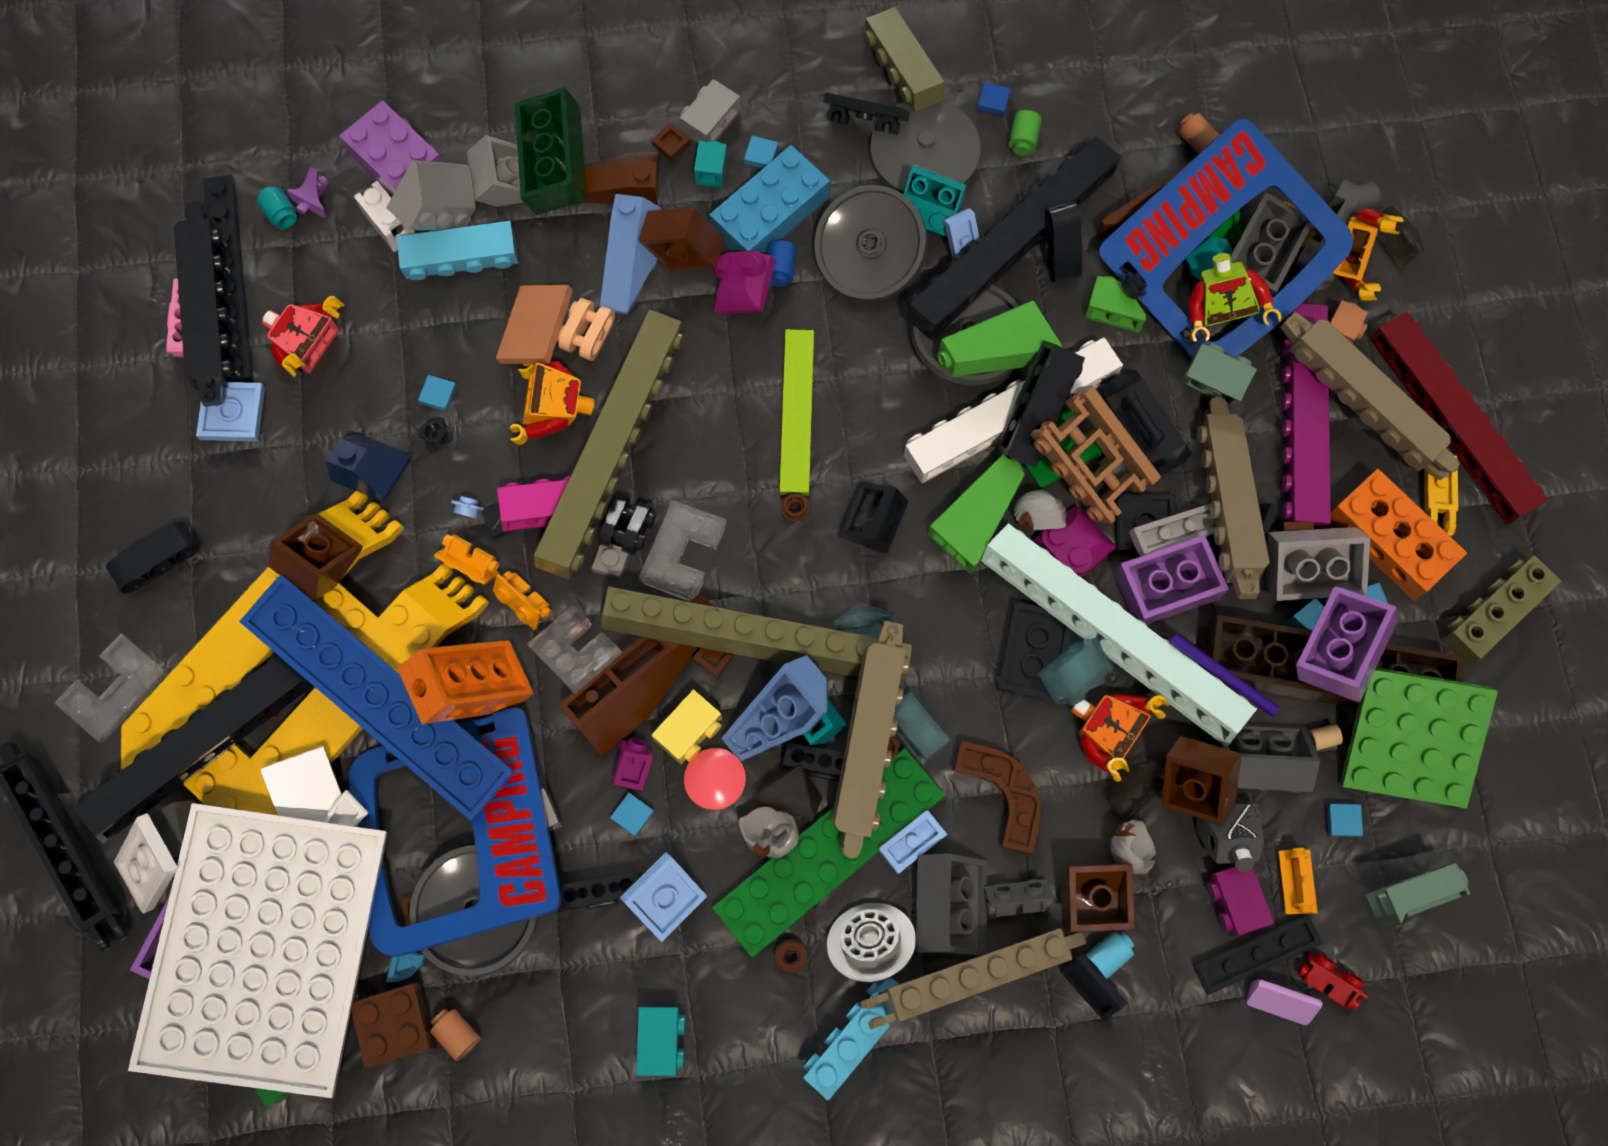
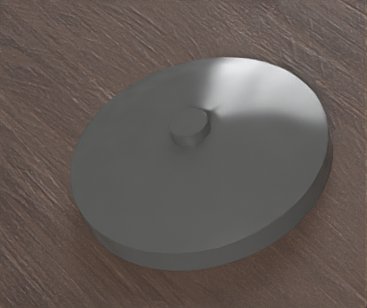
[870,101,981,194]
[814,185,928,301]
[912,285,1019,386]
[409,845,539,976]

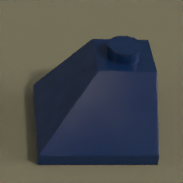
[326,434,412,502]

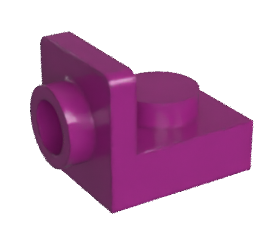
[611,738,654,791]

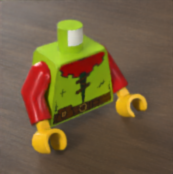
[1188,253,1281,343]

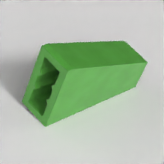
[937,300,1063,377]
[928,454,1025,574]

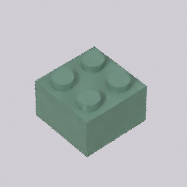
[1180,342,1257,407]

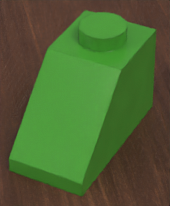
[1084,276,1146,333]

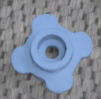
[451,496,484,518]

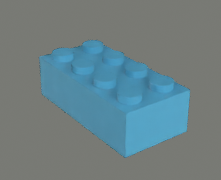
[709,145,830,254]

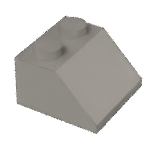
[467,135,523,207]

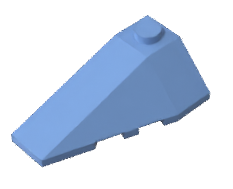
[600,194,663,315]

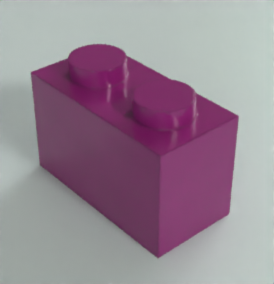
[1207,867,1274,937]

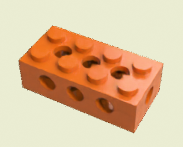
[1331,469,1467,601]
[397,640,534,724]

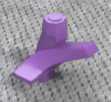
[288,167,329,218]

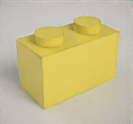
[652,689,722,764]

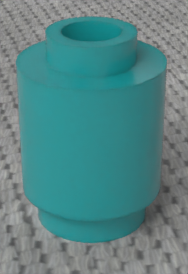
[257,187,297,230]

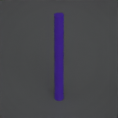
[1169,633,1280,717]

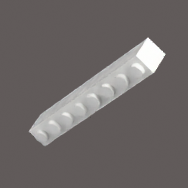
[904,338,1123,484]

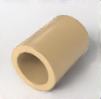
[1308,724,1343,751]

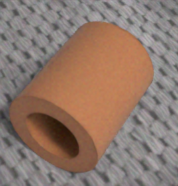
[1179,113,1220,155]
[430,1009,481,1062]

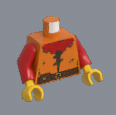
[1071,694,1170,782]

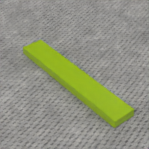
[780,329,814,496]

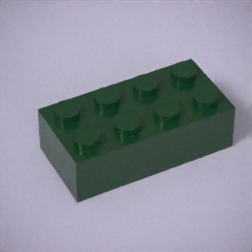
[515,87,587,215]

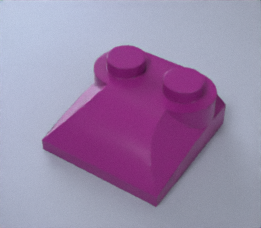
[713,251,776,314]
[1033,505,1117,578]

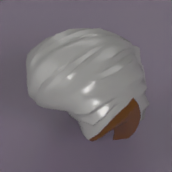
[1014,489,1066,531]
[738,806,799,858]
[1110,820,1157,875]

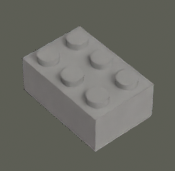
[1266,527,1370,601]

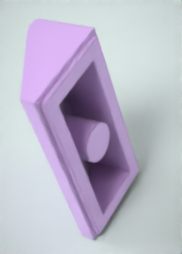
[1246,979,1323,1025]

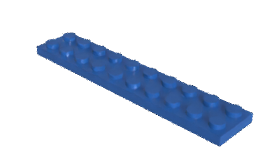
[239,574,515,822]

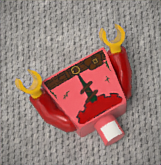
[262,296,345,377]

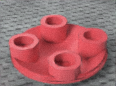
[684,748,746,810]

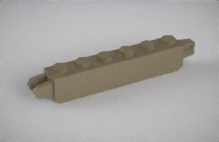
[1280,312,1460,480]
[1197,396,1270,599]
[831,621,909,859]
[861,928,1087,1030]

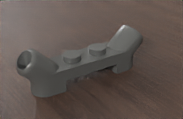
[1293,179,1381,291]

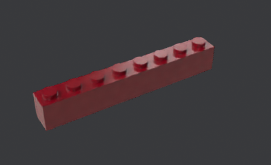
[1369,312,1548,526]

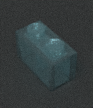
[1038,638,1114,705]
[893,692,950,765]

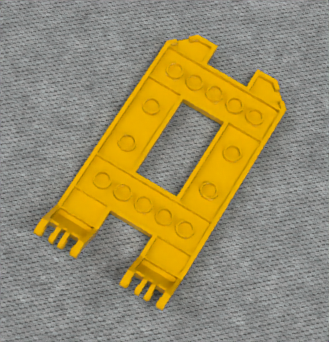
[121,491,489,816]

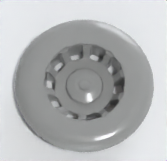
[827,902,916,982]

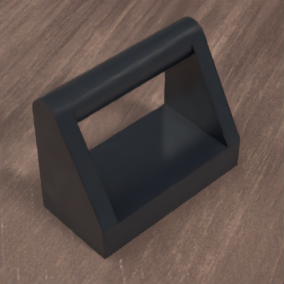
[837,482,909,553]

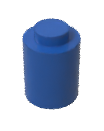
[767,240,796,287]

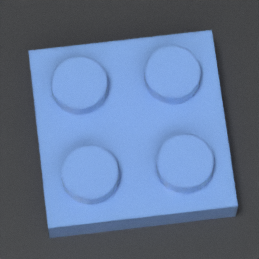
[196,382,265,442]
[620,852,707,942]

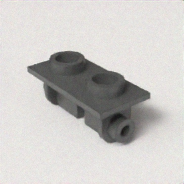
[984,879,1054,918]

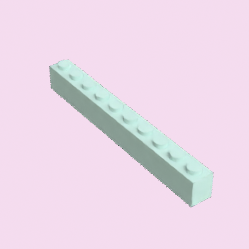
[981,523,1257,747]

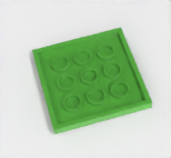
[1340,667,1498,809]

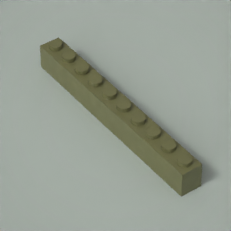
[534,309,684,580]
[601,587,912,685]

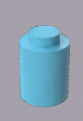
[1085,930,1134,979]

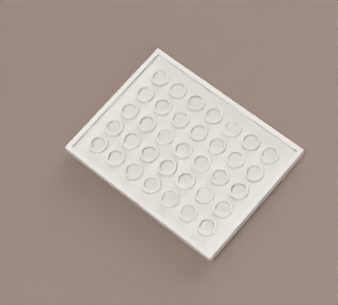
[128,803,388,1098]

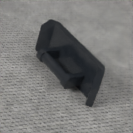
[1099,369,1192,475]

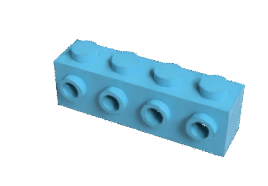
[396,221,519,280]
[803,977,899,1101]

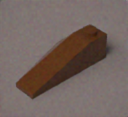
[579,152,660,204]

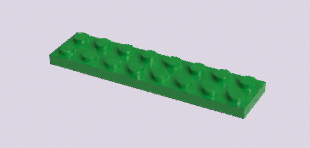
[712,748,945,958]

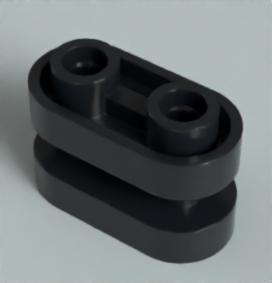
[599,495,656,555]

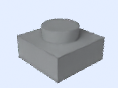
[592,545,630,580]

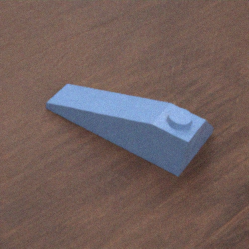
[721,655,827,761]

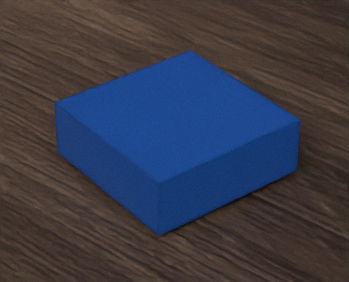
[977,82,1011,117]

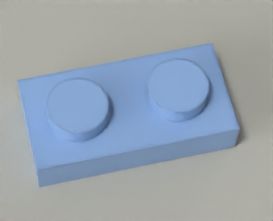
[944,208,980,259]
[879,810,947,875]

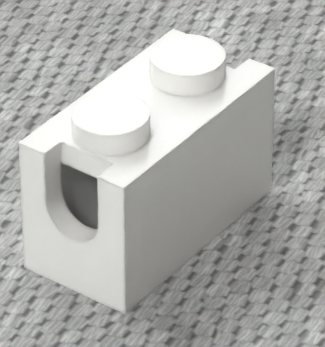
[354,181,415,252]

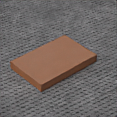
[496,285,573,364]

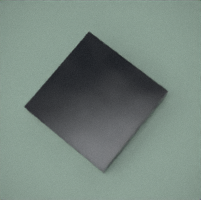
[1114,493,1176,553]

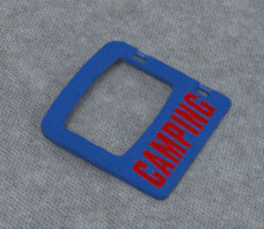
[1099,119,1353,359]
[349,708,562,957]

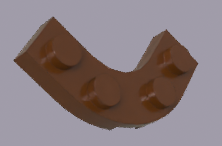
[954,741,1041,855]

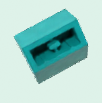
[903,164,967,237]

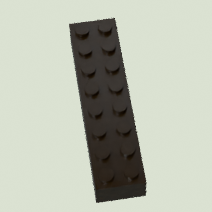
[1204,615,1464,708]

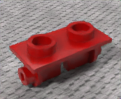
[1297,951,1369,1010]

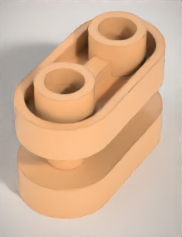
[557,298,615,361]

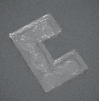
[638,500,727,601]
[527,605,622,694]
[54,633,169,743]

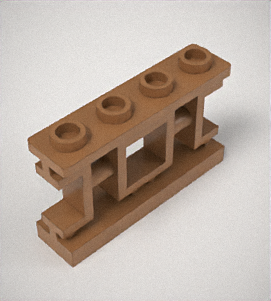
[1030,386,1161,524]

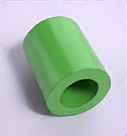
[1009,110,1042,156]

